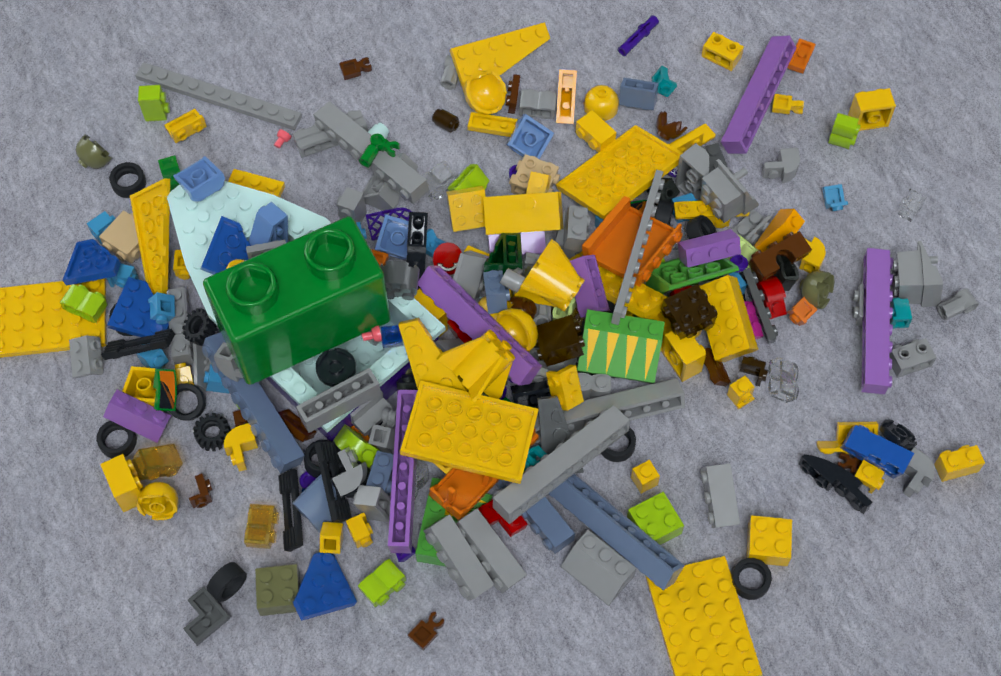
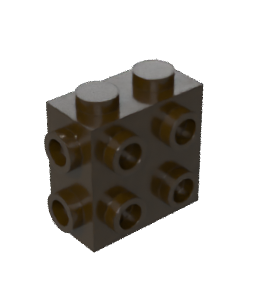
[661,284,717,340]
[536,315,585,367]

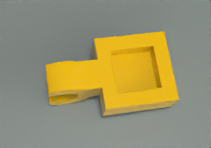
[772,94,804,114]

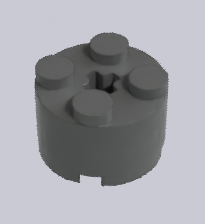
[380,260,420,300]

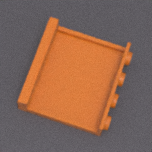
[582,196,683,287]

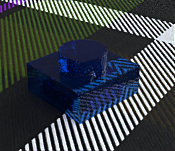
[381,325,403,348]

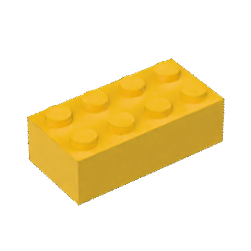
[699,275,758,362]

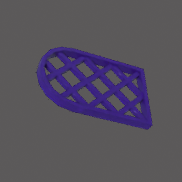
[366,207,412,241]

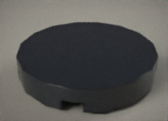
[316,348,356,387]
[879,419,917,451]

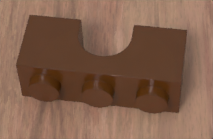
[748,231,812,282]

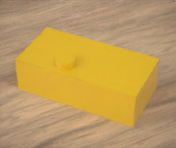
[483,191,564,235]

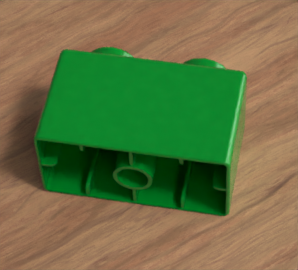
[203,216,391,385]

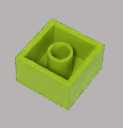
[627,491,684,545]

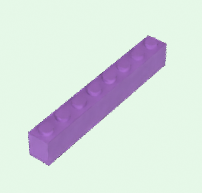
[721,36,796,154]
[861,248,893,395]
[418,266,542,385]
[388,390,418,553]

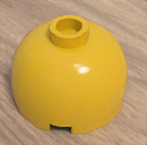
[584,85,619,121]
[137,482,179,520]

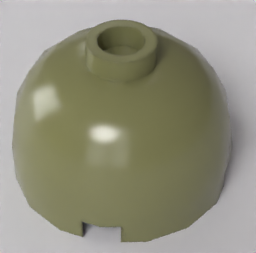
[75,134,112,169]
[799,270,835,309]

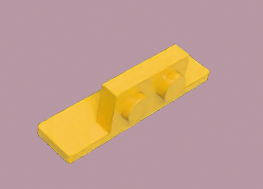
[669,124,716,153]
[674,201,750,228]
[817,422,879,454]

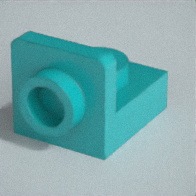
[652,66,677,97]

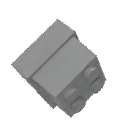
[701,159,759,223]
[892,241,943,307]

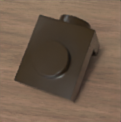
[739,356,768,387]

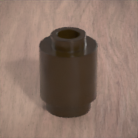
[432,109,459,133]

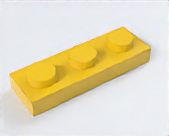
[467,112,518,137]
[228,169,285,197]

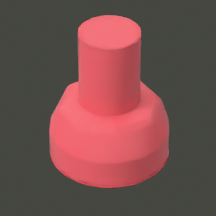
[274,129,292,149]
[362,325,383,342]

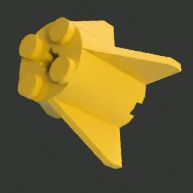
[514,239,585,312]
[437,329,515,402]

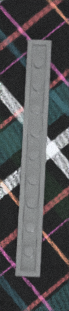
[135,62,302,131]
[611,170,665,325]

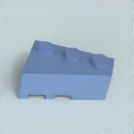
[249,202,288,246]

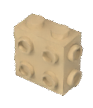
[509,154,560,195]
[99,210,141,264]

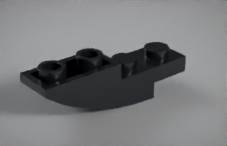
[406,212,428,288]
[799,454,873,514]

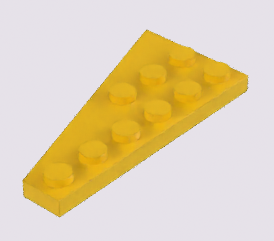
[449,22,550,92]
[130,178,170,295]
[398,318,469,392]

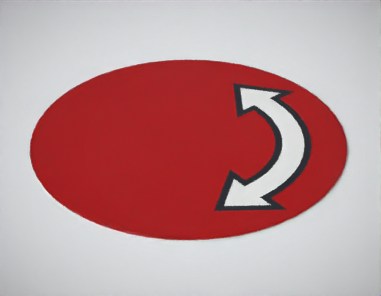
[433,242,462,275]

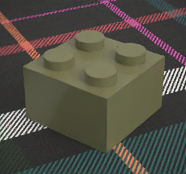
[255,564,300,616]

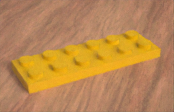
[568,252,668,319]

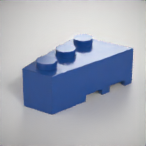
[840,425,915,479]

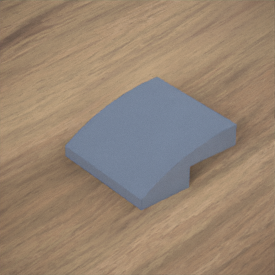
[293,474,350,533]

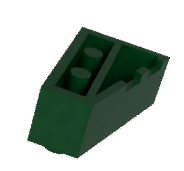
[483,233,523,284]

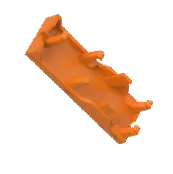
[429,428,539,520]

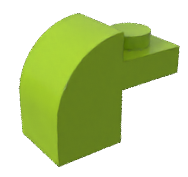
[333,424,380,468]

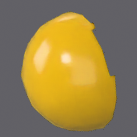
[464,71,507,115]
[497,308,538,351]

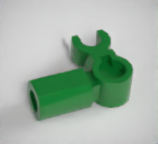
[359,133,400,168]

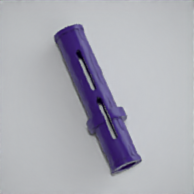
[618,15,659,56]

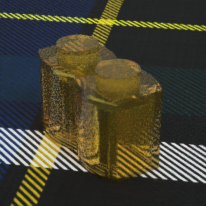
[244,504,279,549]

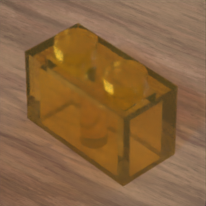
[132,444,183,480]

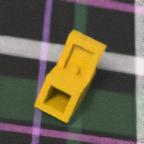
[799,236,826,273]
[224,423,258,472]

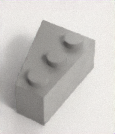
[700,463,740,528]

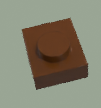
[189,474,213,508]

